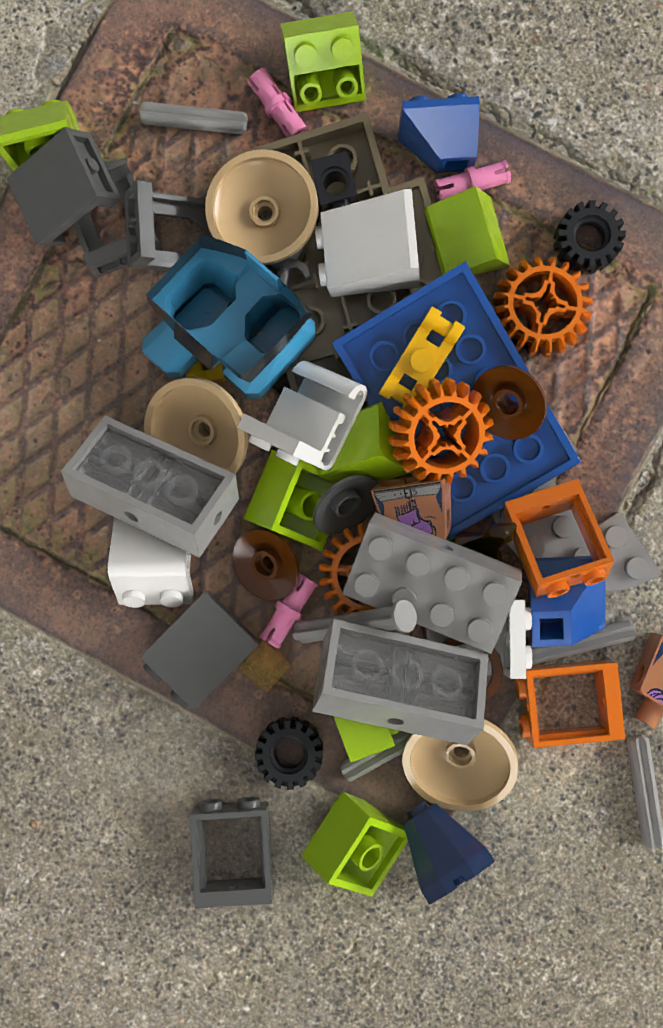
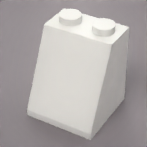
[315,188,420,297]

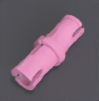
[248,68,308,138]
[434,160,511,202]
[259,573,318,649]

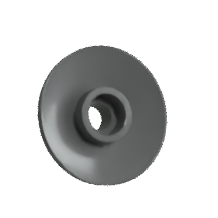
[313,474,378,534]

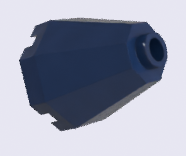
[404,801,495,905]

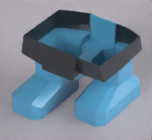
[142,235,316,399]

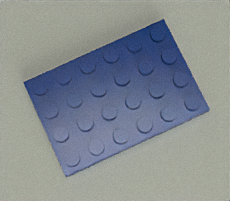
[332,261,581,539]

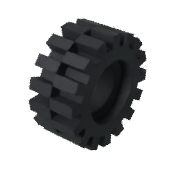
[553,200,626,274]
[255,716,323,790]

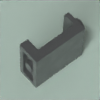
[6,127,121,246]
[140,591,261,711]

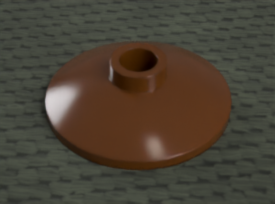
[472,365,547,440]
[232,528,299,601]

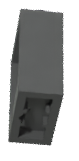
[190,796,274,909]

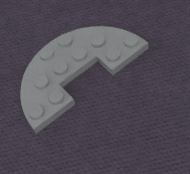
[491,422,661,592]

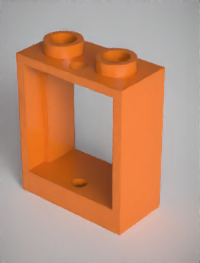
[503,478,614,598]
[515,659,625,748]

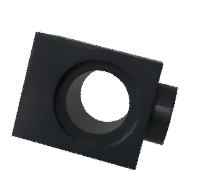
[310,151,359,212]

